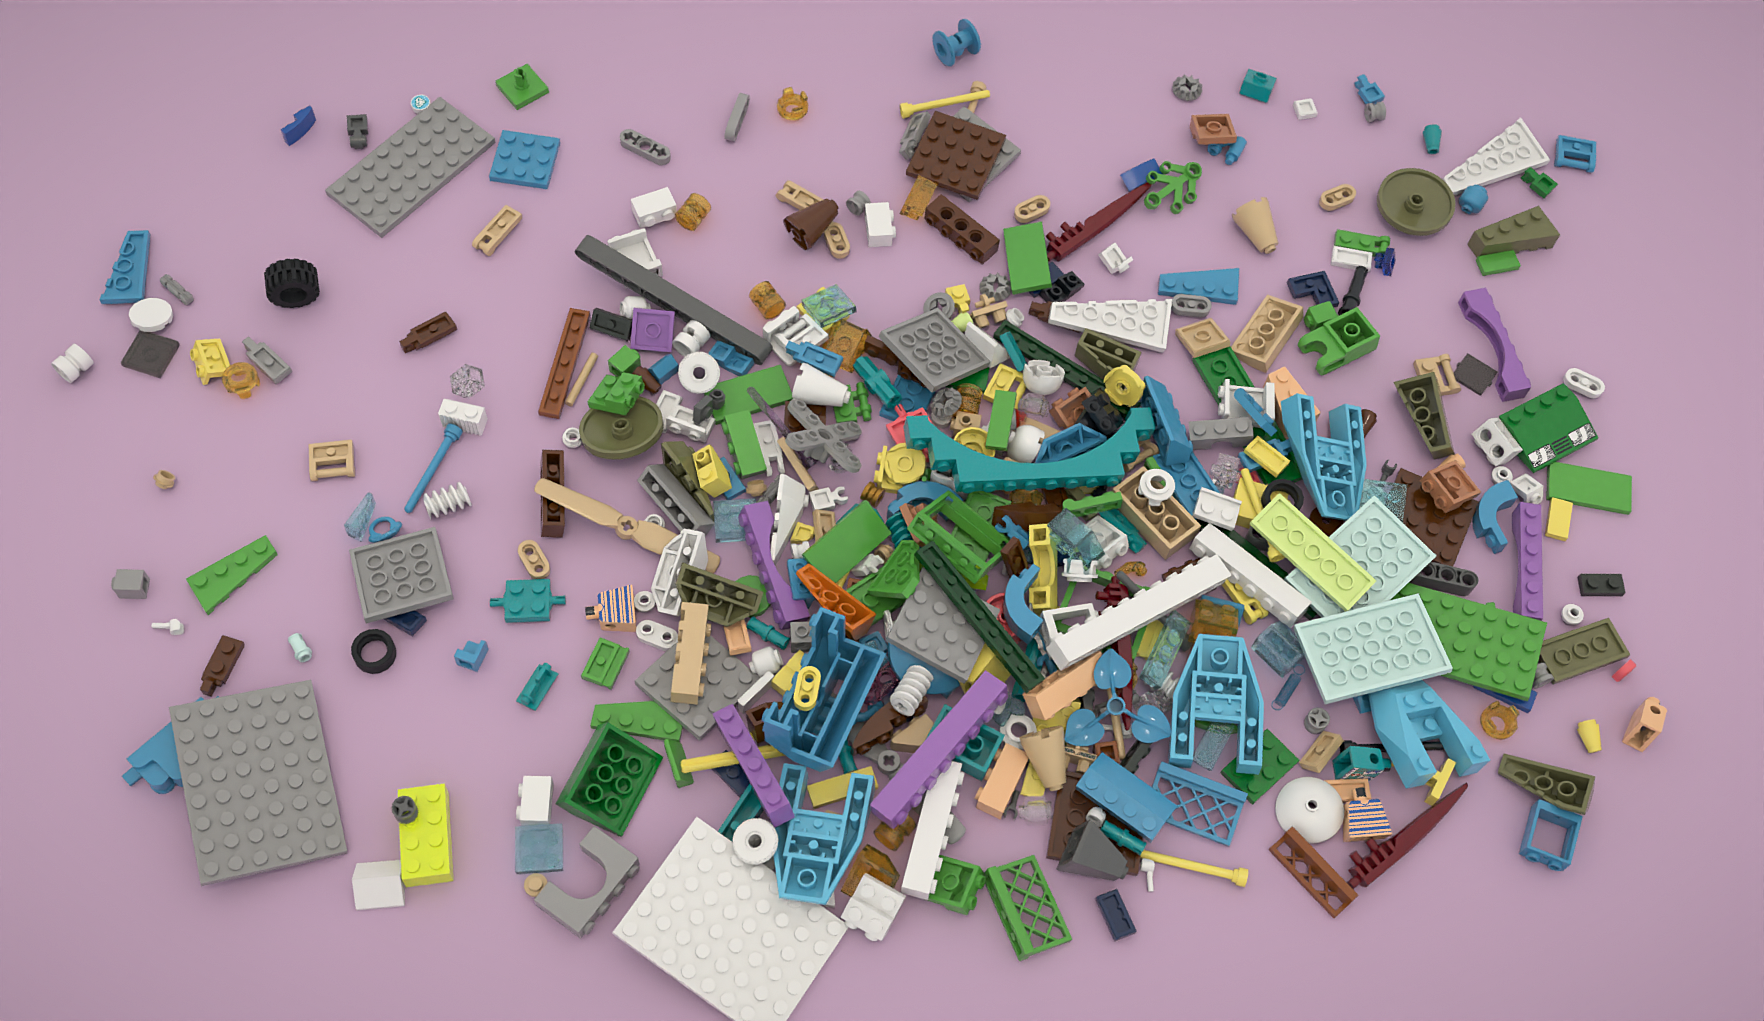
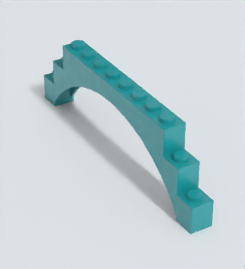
[903,407,1155,493]

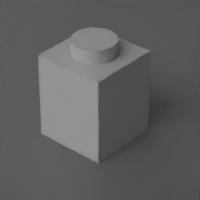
[111,569,150,599]

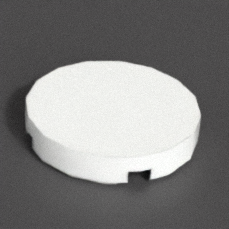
[129,298,173,332]

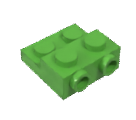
[587,372,645,416]
[924,855,986,915]

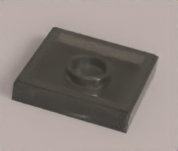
[121,331,180,378]

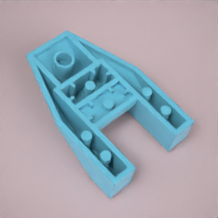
[1281,393,1367,521]
[1168,634,1264,775]
[1368,680,1490,789]
[774,763,876,905]

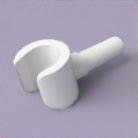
[152,619,184,635]
[1102,723,1132,739]
[1140,858,1155,892]

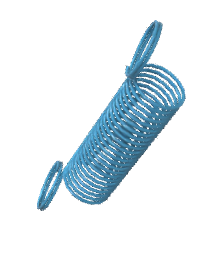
[1272,664,1305,710]

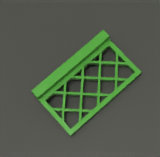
[984,855,1072,962]

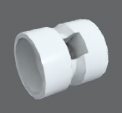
[672,320,710,357]
[51,344,94,383]

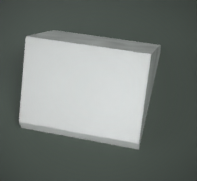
[965,321,1010,369]
[352,860,405,910]

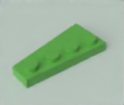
[186,535,278,615]
[590,701,683,742]

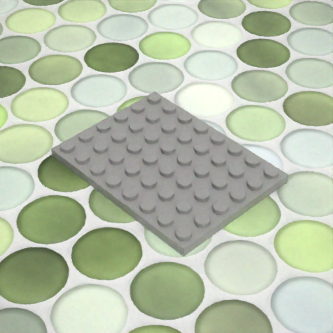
[169,680,347,886]

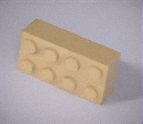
[1112,466,1201,560]

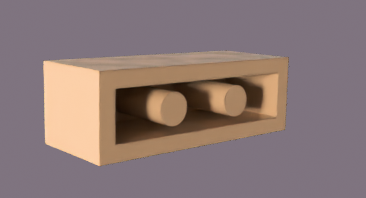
[974,743,1029,819]

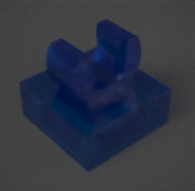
[1374,248,1396,276]

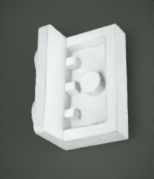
[666,404,715,443]

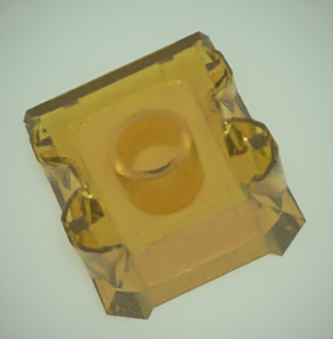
[821,317,872,373]

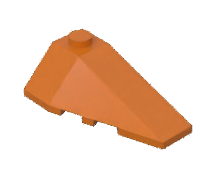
[796,563,876,641]

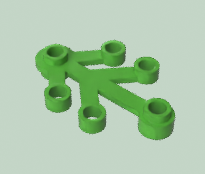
[1144,161,1202,214]

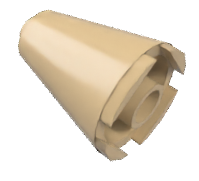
[1232,197,1278,254]
[1019,726,1066,791]

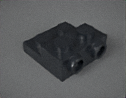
[1081,388,1124,436]

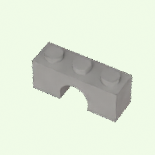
[1189,417,1253,450]

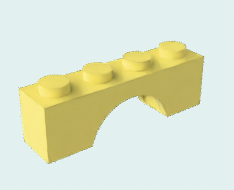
[1029,523,1058,615]

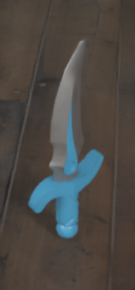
[1029,602,1058,675]

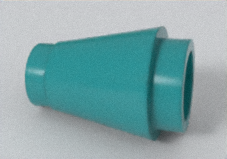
[1422,124,1442,154]

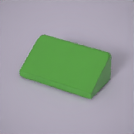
[664,739,694,788]

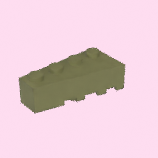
[1467,205,1560,257]
[1393,372,1455,460]

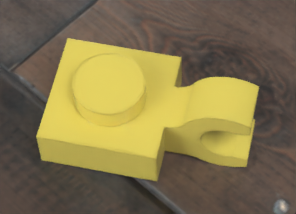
[945,284,970,314]

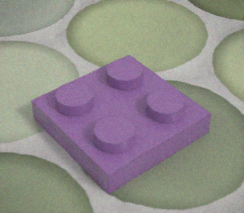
[631,308,675,352]

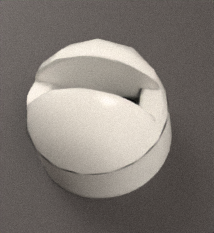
[1086,807,1106,827]

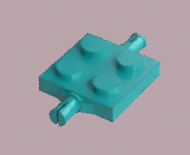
[490,579,566,623]

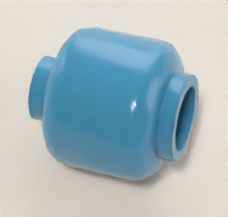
[1459,184,1488,214]

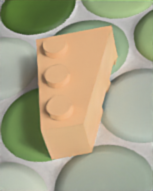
[1263,366,1321,440]

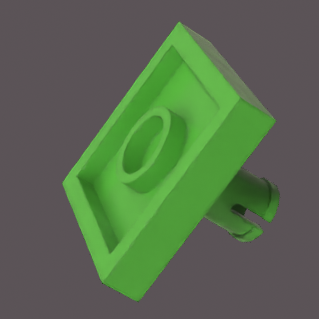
[495,64,549,110]

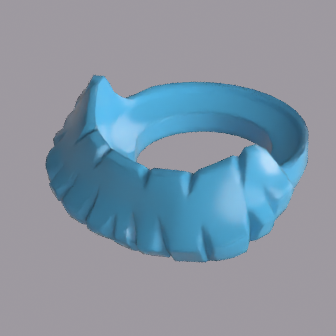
[368,517,402,543]

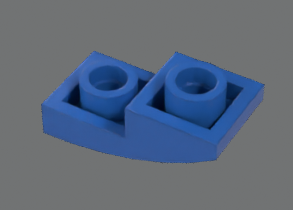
[281,105,316,146]
[1120,158,1163,192]

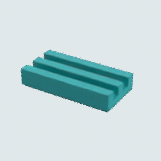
[1000,331,1028,372]

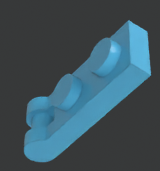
[1234,388,1277,436]

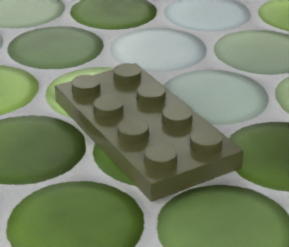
[1539,618,1630,685]

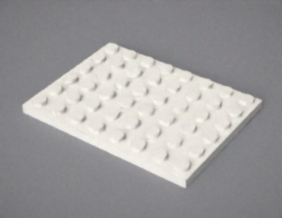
[612,817,849,1021]

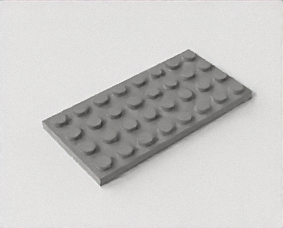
[325,97,496,238]

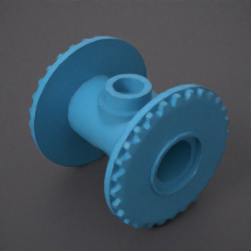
[932,19,981,66]

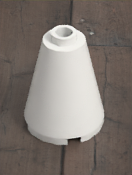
[792,363,851,407]

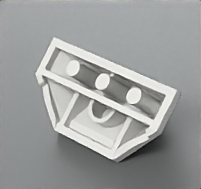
[651,528,708,617]

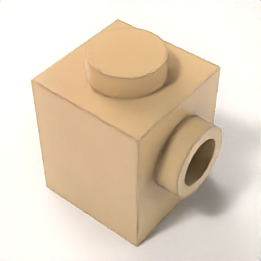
[950,411,982,439]

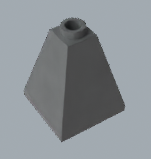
[1056,820,1128,881]

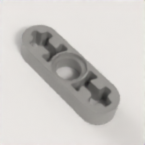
[725,93,750,141]
[620,129,671,165]

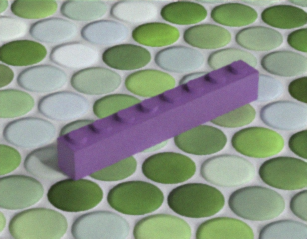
[870,670,1008,829]

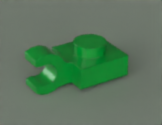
[1521,167,1558,199]

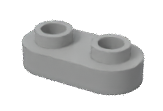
[1171,294,1212,317]

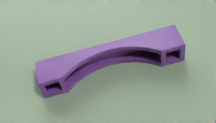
[1458,288,1531,402]
[738,501,810,630]
[1512,502,1543,621]
[713,703,795,828]

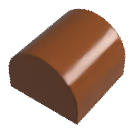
[1092,740,1120,764]

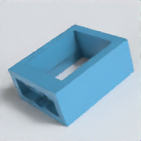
[1519,799,1583,871]

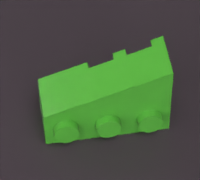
[721,409,767,479]

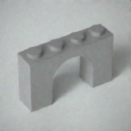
[534,826,640,939]

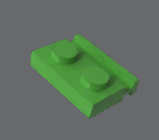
[581,637,630,690]

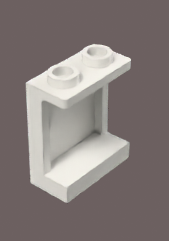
[607,228,663,289]
[1218,379,1275,428]

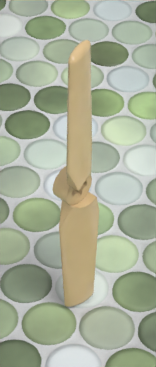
[534,478,720,574]

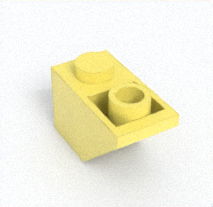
[692,444,732,498]

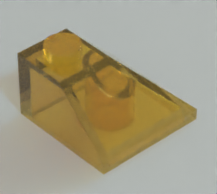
[841,844,900,897]

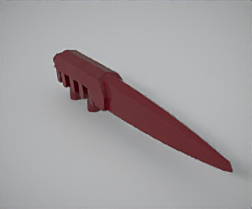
[1046,183,1152,262]
[1095,576,1133,731]
[1347,782,1468,889]

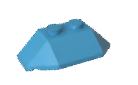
[1035,423,1107,463]

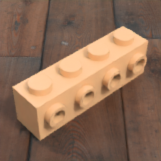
[1022,651,1103,720]

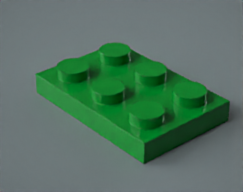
[1220,729,1299,805]

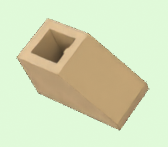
[890,714,934,753]

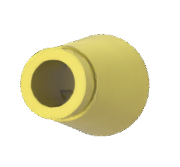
[1577,719,1602,753]

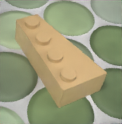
[671,602,711,705]

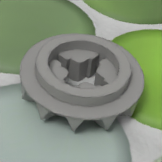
[1172,74,1202,101]
[980,273,1011,301]
[923,292,955,319]
[930,388,962,418]

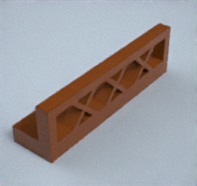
[1269,826,1359,919]

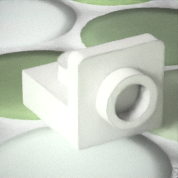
[1510,474,1543,504]

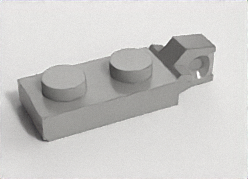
[899,111,931,160]
[242,336,292,384]

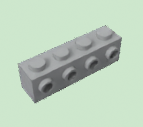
[637,464,715,536]

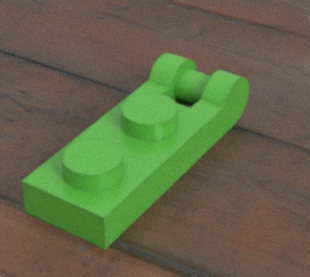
[1334,229,1390,258]
[1062,491,1123,519]

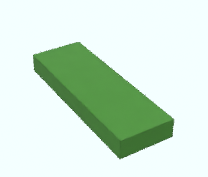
[985,390,1017,451]

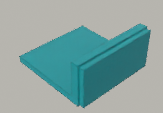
[1239,69,1277,103]

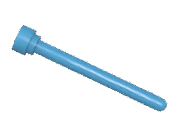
[404,423,463,513]

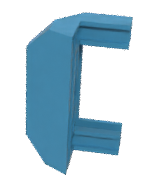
[762,607,887,772]

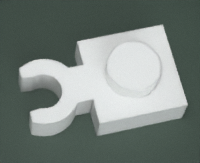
[808,487,848,511]
[851,554,885,577]

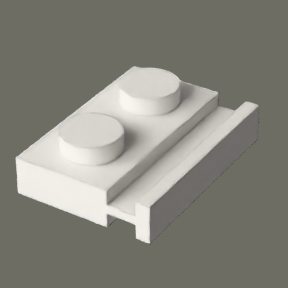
[1192,487,1242,531]

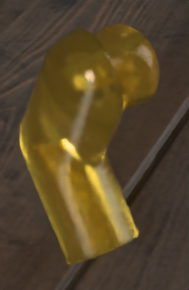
[1114,561,1147,576]

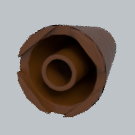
[783,198,839,250]

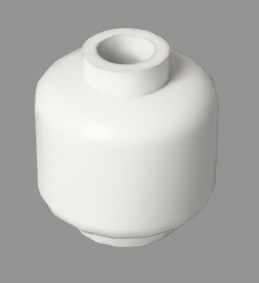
[620,296,651,320]
[749,646,783,678]

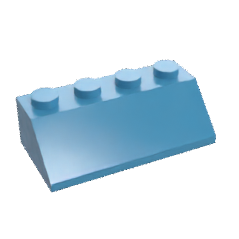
[1139,376,1193,466]
[1076,752,1177,843]

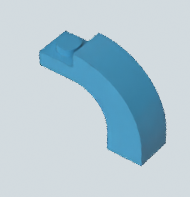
[1472,480,1518,554]
[887,481,963,522]
[1003,564,1044,645]

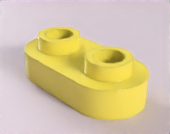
[794,666,821,711]

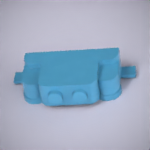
[122,696,219,794]

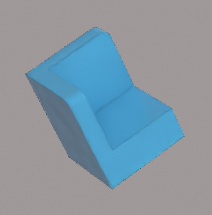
[454,640,489,672]

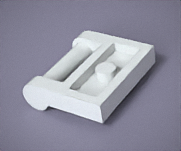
[774,314,829,357]

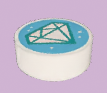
[411,95,431,114]

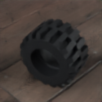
[264,258,320,308]

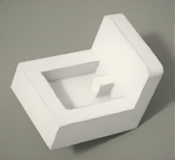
[1098,243,1133,274]

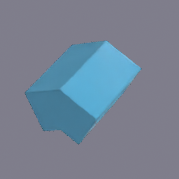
[648,354,679,385]

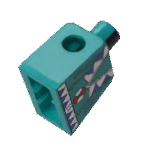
[1332,746,1391,781]

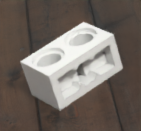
[1472,417,1523,466]

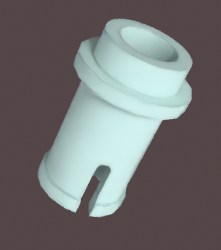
[288,633,312,662]

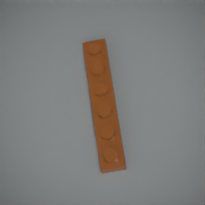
[538,308,590,419]

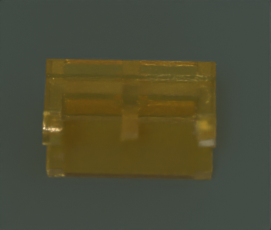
[900,175,938,220]

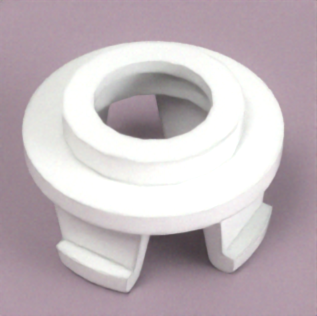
[1138,469,1175,506]
[1062,558,1098,582]
[1000,714,1037,750]

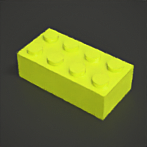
[398,783,454,887]

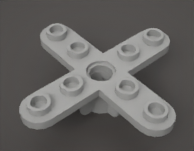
[785,399,862,473]

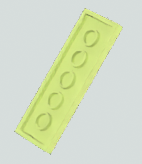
[1249,493,1376,612]

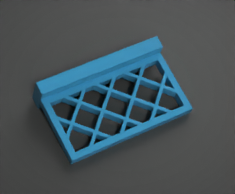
[1152,761,1248,847]

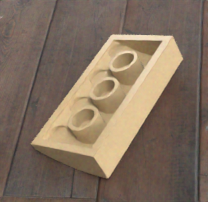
[1231,295,1304,373]

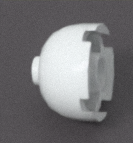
[1023,360,1065,397]
[1007,425,1045,463]

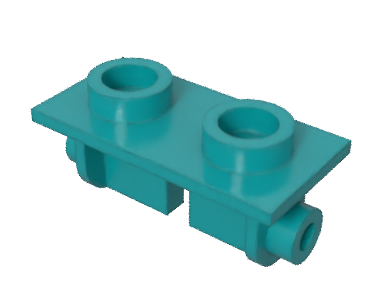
[516,663,558,711]

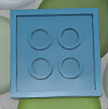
[489,130,560,190]

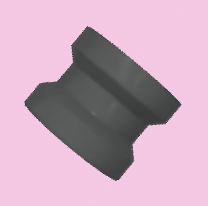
[391,796,418,824]

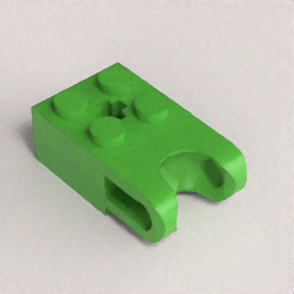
[1298,307,1380,376]

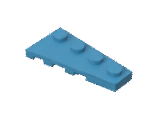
[99,230,150,304]
[1158,268,1239,305]

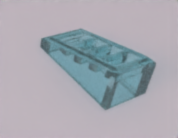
[344,492,376,542]

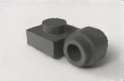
[347,114,368,149]
[692,389,725,424]

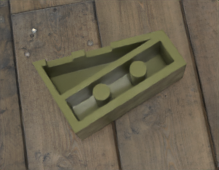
[1074,328,1142,390]

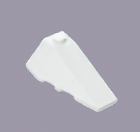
[771,474,809,567]

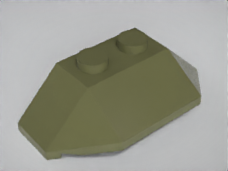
[675,563,763,627]

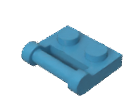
[1554,135,1596,173]

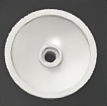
[1275,777,1344,844]

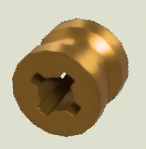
[860,481,886,508]

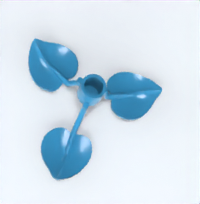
[1064,649,1171,746]

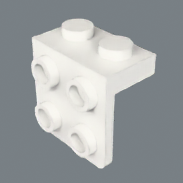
[763,306,806,366]

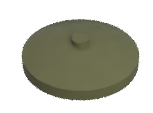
[1377,168,1456,236]
[579,396,664,460]

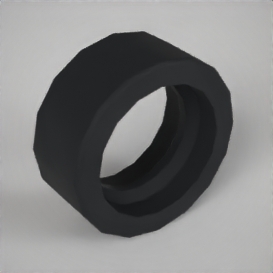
[1261,479,1304,511]
[351,629,396,674]

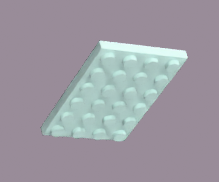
[1284,496,1436,618]
[1293,593,1453,704]

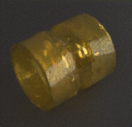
[675,193,711,231]
[749,281,786,319]
[952,383,983,418]
[873,815,917,851]

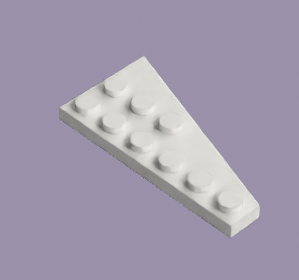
[1442,118,1550,196]
[1048,299,1172,353]

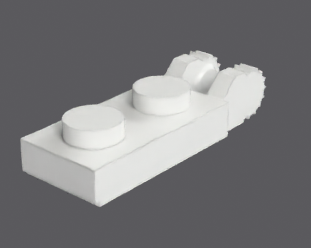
[754,420,785,477]

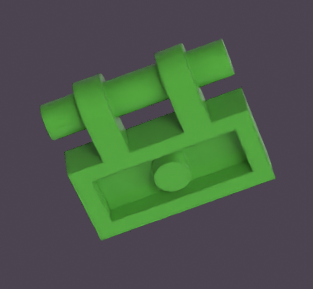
[833,382,872,424]

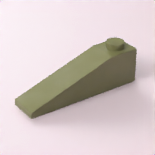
[661,441,715,523]
[1498,754,1595,815]

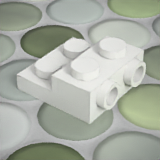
[1076,515,1129,570]
[841,873,906,941]

